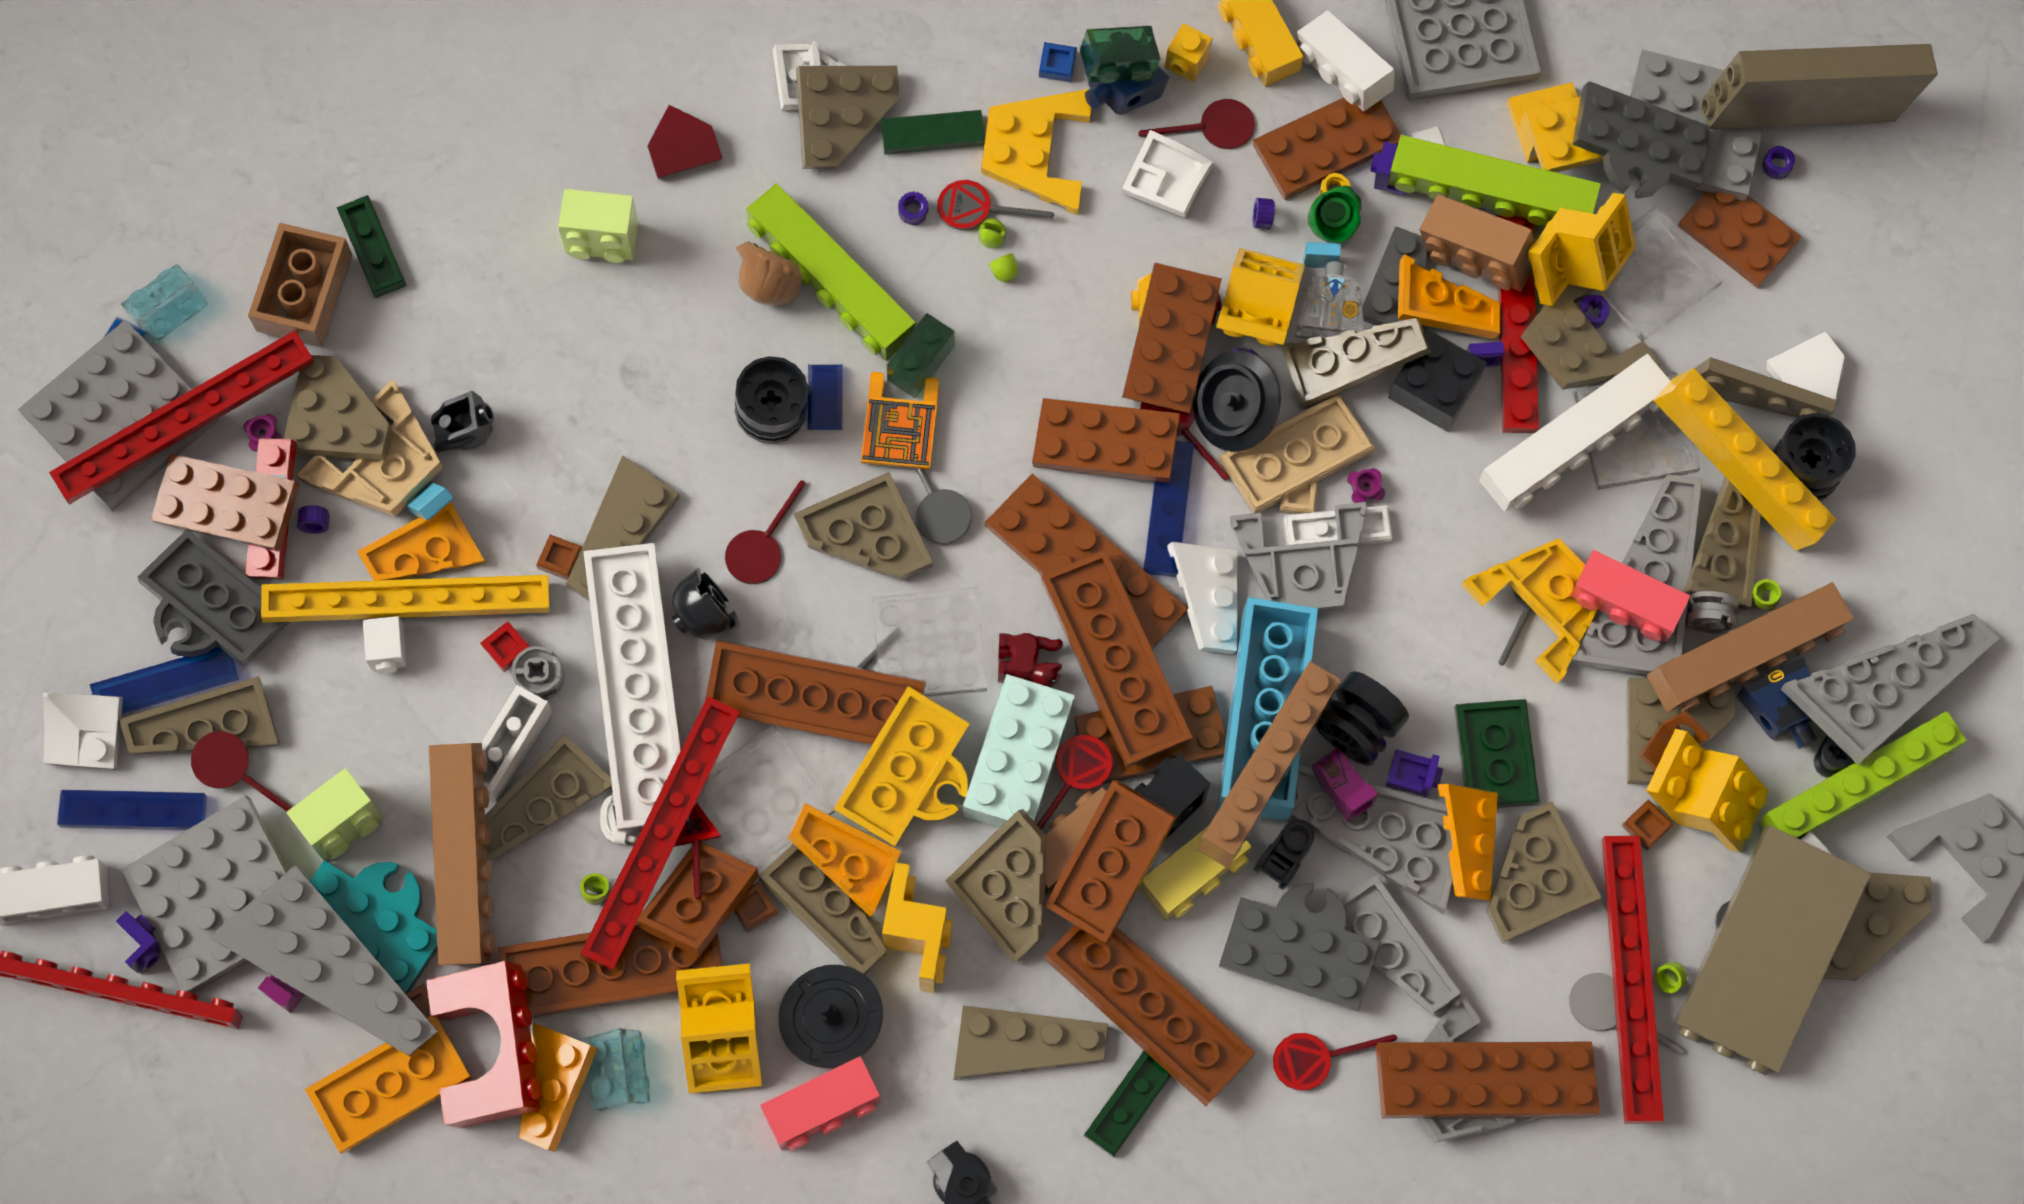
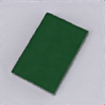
[1454,699,1540,808]

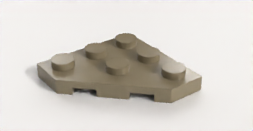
[796,65,899,169]
[284,355,392,461]
[794,472,933,580]
[1627,677,1736,785]
[1487,801,1602,944]
[945,809,1046,964]
[1823,873,1931,981]

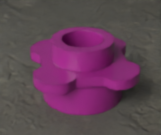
[243,414,283,452]
[1347,468,1385,503]

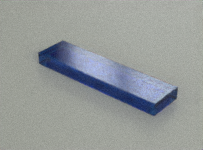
[1143,441,1194,578]
[90,647,239,714]
[57,790,207,830]

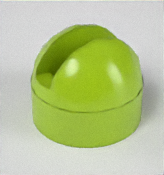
[979,218,1006,248]
[989,253,1018,282]
[1752,579,1782,610]
[580,873,610,905]
[1655,962,1688,993]

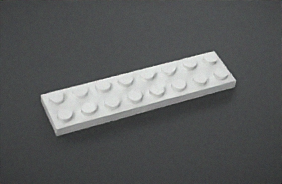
[583,543,689,831]

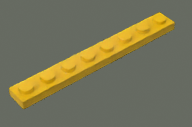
[261,575,550,623]

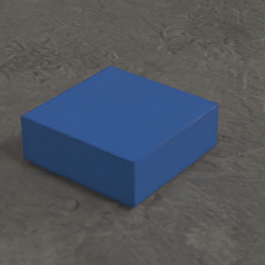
[1039,42,1077,82]

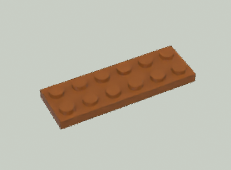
[985,474,1188,650]
[1041,549,1193,768]
[705,640,926,744]
[498,925,723,1017]
[1044,925,1256,1107]
[1375,1041,1600,1119]

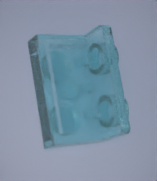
[121,264,208,344]
[584,1028,650,1111]

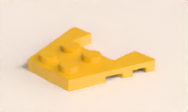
[981,89,1091,214]
[1461,538,1598,684]

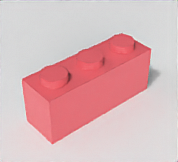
[1570,550,1690,642]
[760,1056,880,1151]

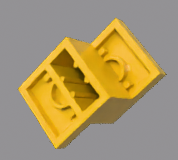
[1507,82,1603,173]
[1528,193,1636,306]
[1216,248,1305,346]
[1646,729,1769,852]
[882,862,953,993]
[676,963,762,1093]

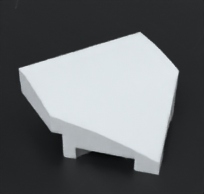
[772,41,846,111]
[1766,332,1845,400]

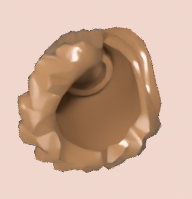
[736,241,803,306]

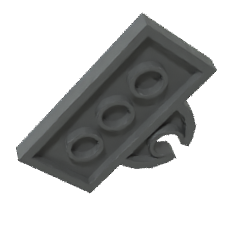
[1572,81,1711,199]
[137,529,289,667]
[1219,883,1380,1012]

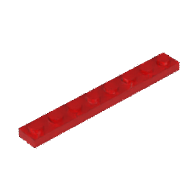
[1496,214,1539,433]
[49,330,314,505]
[580,696,740,971]
[1601,836,1664,1124]
[0,951,243,1030]

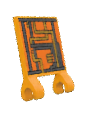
[861,372,939,470]

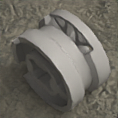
[1687,591,1740,634]
[511,646,564,700]

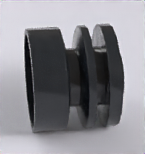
[735,356,809,444]
[1773,413,1856,501]
[1315,671,1409,766]

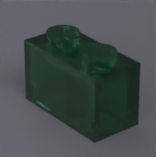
[1080,26,1160,83]
[886,313,955,399]

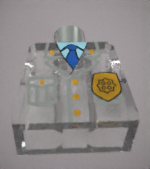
[1295,261,1364,339]

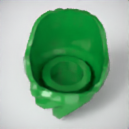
[1307,185,1362,244]

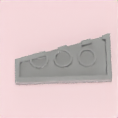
[1340,875,1461,1015]

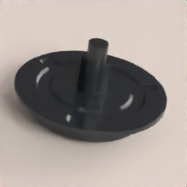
[1193,351,1281,452]
[779,964,883,1068]

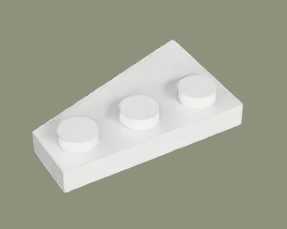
[1167,542,1237,655]

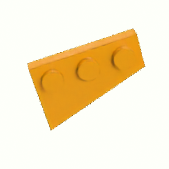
[1398,254,1500,339]
[357,502,485,581]
[1438,784,1498,901]
[788,803,902,917]
[519,1022,598,1152]

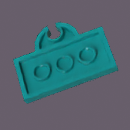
[310,860,438,994]

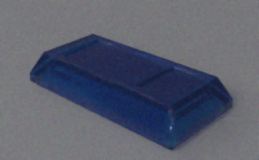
[808,364,843,430]

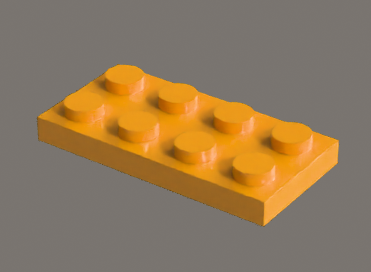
[305,1016,472,1154]

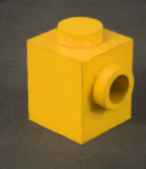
[1165,23,1213,82]

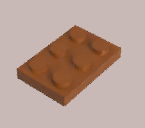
[1677,191,1802,288]
[637,842,759,957]

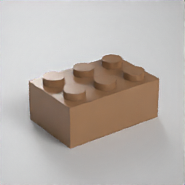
[1419,194,1535,292]
[248,223,353,347]

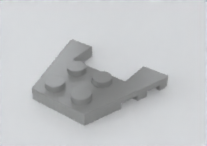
[1230,502,1367,612]
[1886,794,2024,943]
[1418,994,1540,1143]

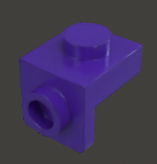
[1370,141,1407,196]
[1385,749,1443,797]
[116,911,161,973]

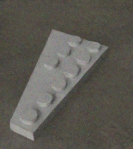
[1571,474,1702,675]
[1781,614,2000,765]
[1290,764,1453,914]
[209,865,438,1057]

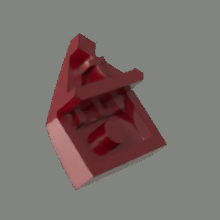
[647,105,722,179]

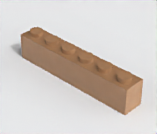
[1646,582,1854,713]
[1197,661,1341,869]
[429,743,496,965]

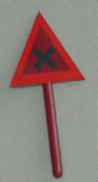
[674,802,721,899]

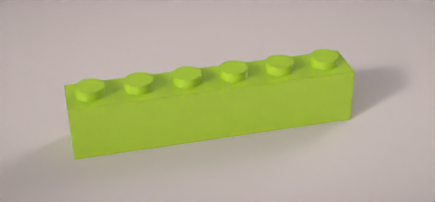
[1388,135,1601,225]
[746,183,916,361]
[1758,711,1967,839]

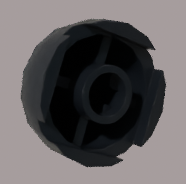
[672,568,739,640]

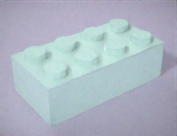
[963,674,1075,828]

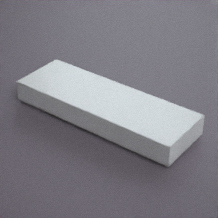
[1283,505,1392,545]

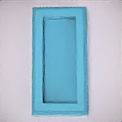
[405,482,453,520]

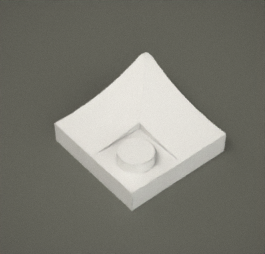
[1122,130,1213,218]
[42,692,123,769]

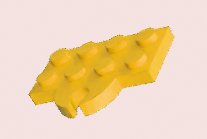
[834,685,970,846]

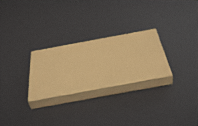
[1219,393,1375,513]

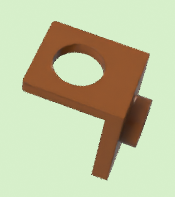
[1639,711,1710,771]

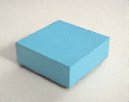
[1303,242,1341,268]

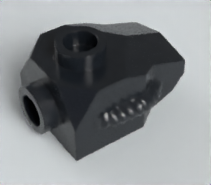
[430,391,494,452]
[927,1141,997,1204]

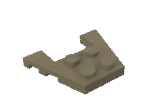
[1521,284,1662,390]

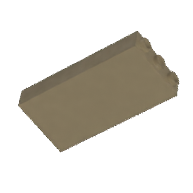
[1701,44,1938,129]
[1673,826,1871,1076]

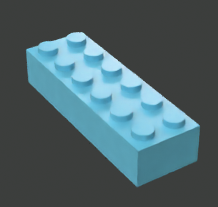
[1217,597,1318,822]

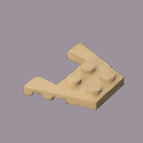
[296,380,444,517]

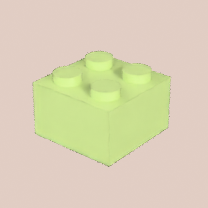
[558,189,639,263]
[286,768,383,861]

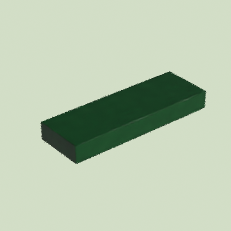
[881,110,985,155]
[336,195,407,298]
[1084,1051,1171,1158]

